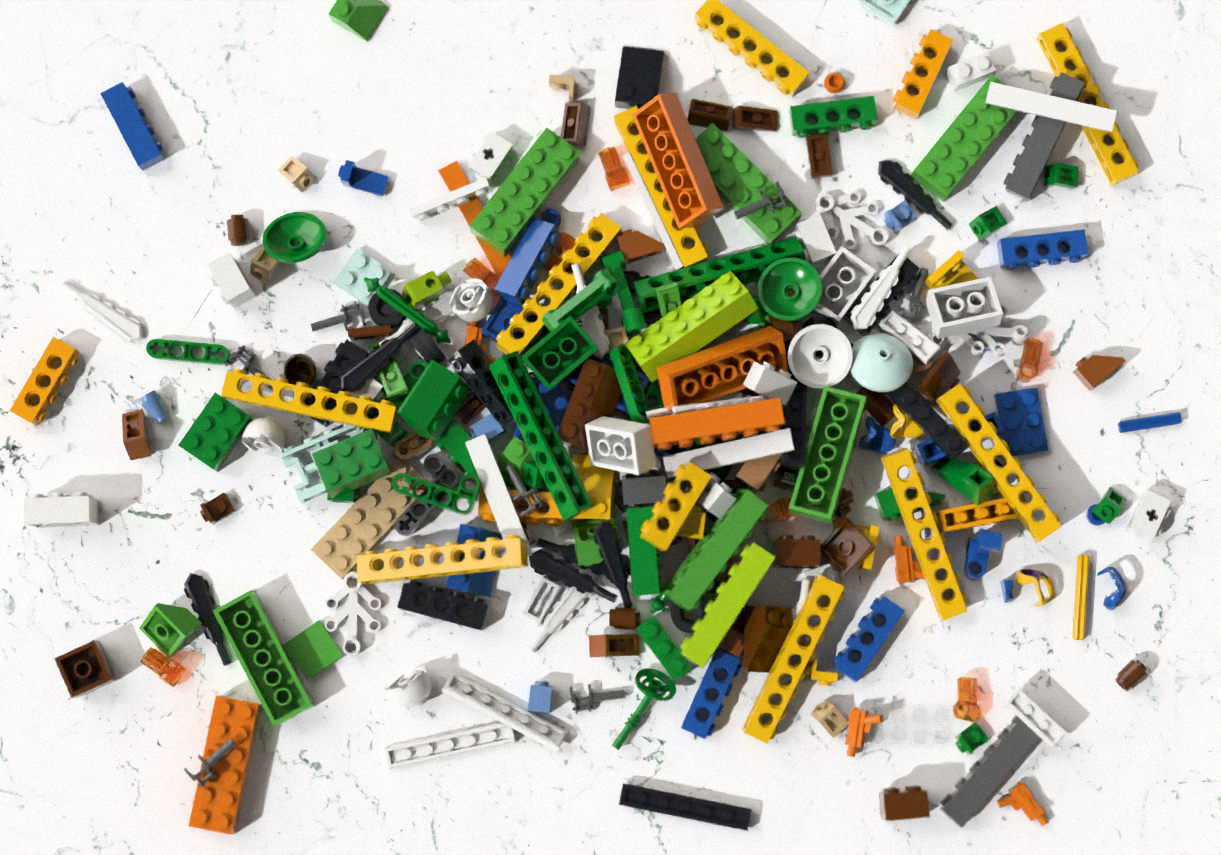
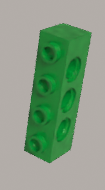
[788,96,877,138]

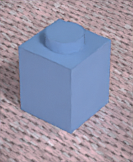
[470,414,505,443]
[528,681,553,713]

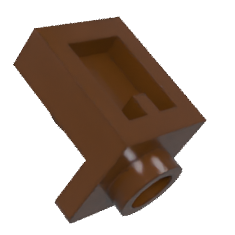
[199,492,236,525]

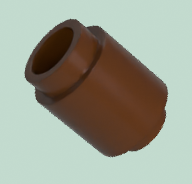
[227,215,249,246]
[609,607,640,629]
[1115,660,1147,692]

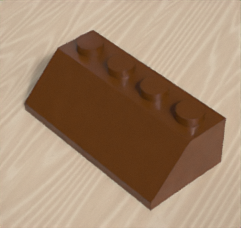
[558,358,622,453]

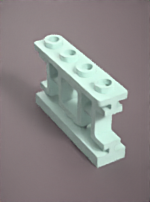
[280,424,364,503]

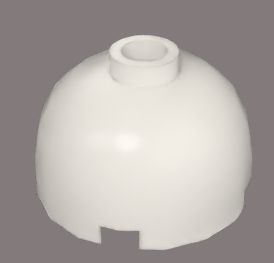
[450,278,494,322]
[241,416,286,456]
[387,666,432,708]

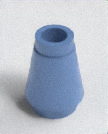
[140,390,168,423]

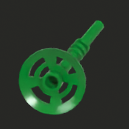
[612,668,676,751]

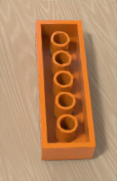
[632,93,724,229]
[657,326,789,412]
[649,398,785,451]
[188,696,262,835]

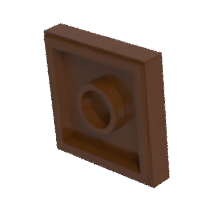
[820,517,876,579]

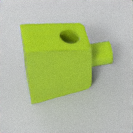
[402,271,452,310]

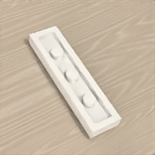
[408,178,493,221]

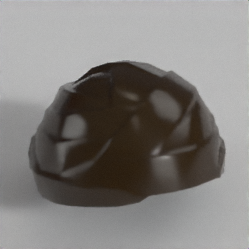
[284,353,317,386]

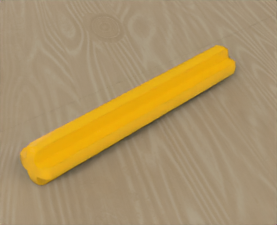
[1072,555,1090,640]

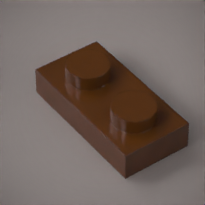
[805,134,833,179]

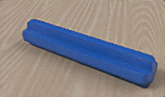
[1118,412,1182,433]

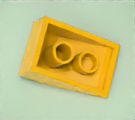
[572,454,616,520]

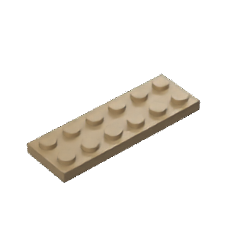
[310,459,427,579]

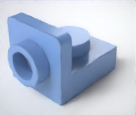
[884,200,917,232]

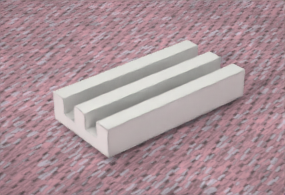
[522,576,562,624]

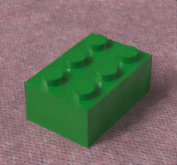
[178,392,254,472]
[312,429,392,499]

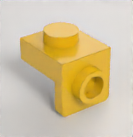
[806,658,838,686]

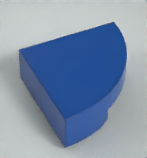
[1001,579,1014,603]

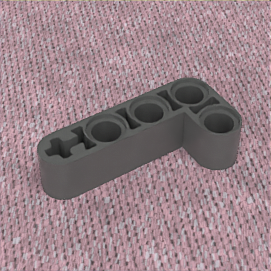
[395,454,460,537]

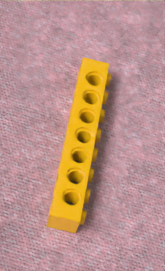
[1036,22,1139,187]
[613,106,709,268]
[496,213,622,357]
[221,368,398,434]
[936,383,1061,543]
[881,448,968,621]
[357,535,529,585]
[742,573,845,744]

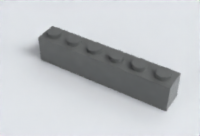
[1003,72,1084,201]
[939,715,1040,827]

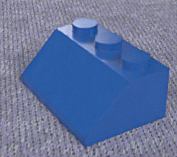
[447,524,503,598]

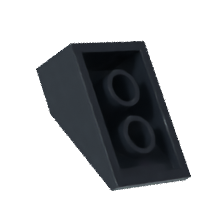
[615,46,664,109]

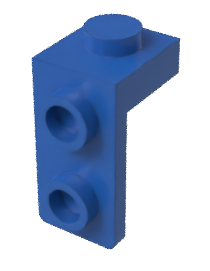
[338,160,389,197]

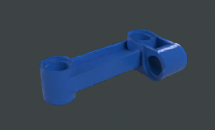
[964,528,1003,580]

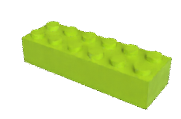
[625,271,759,382]
[680,543,775,668]

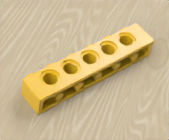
[695,0,809,97]

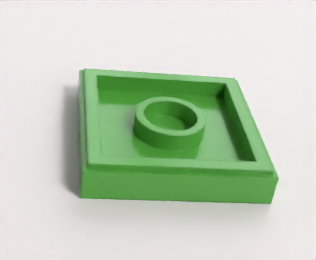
[283,620,344,680]

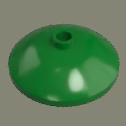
[262,212,326,263]
[758,257,822,321]

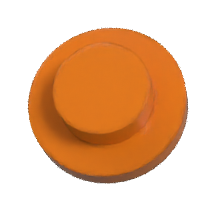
[824,72,845,94]

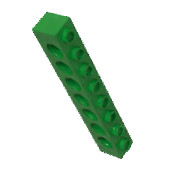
[634,237,805,313]
[489,351,594,521]

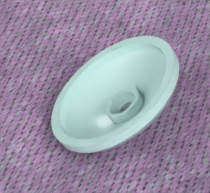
[850,333,913,392]

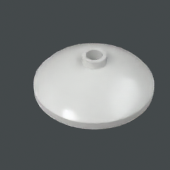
[788,324,853,388]

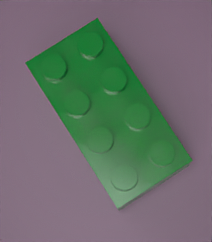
[626,506,663,596]

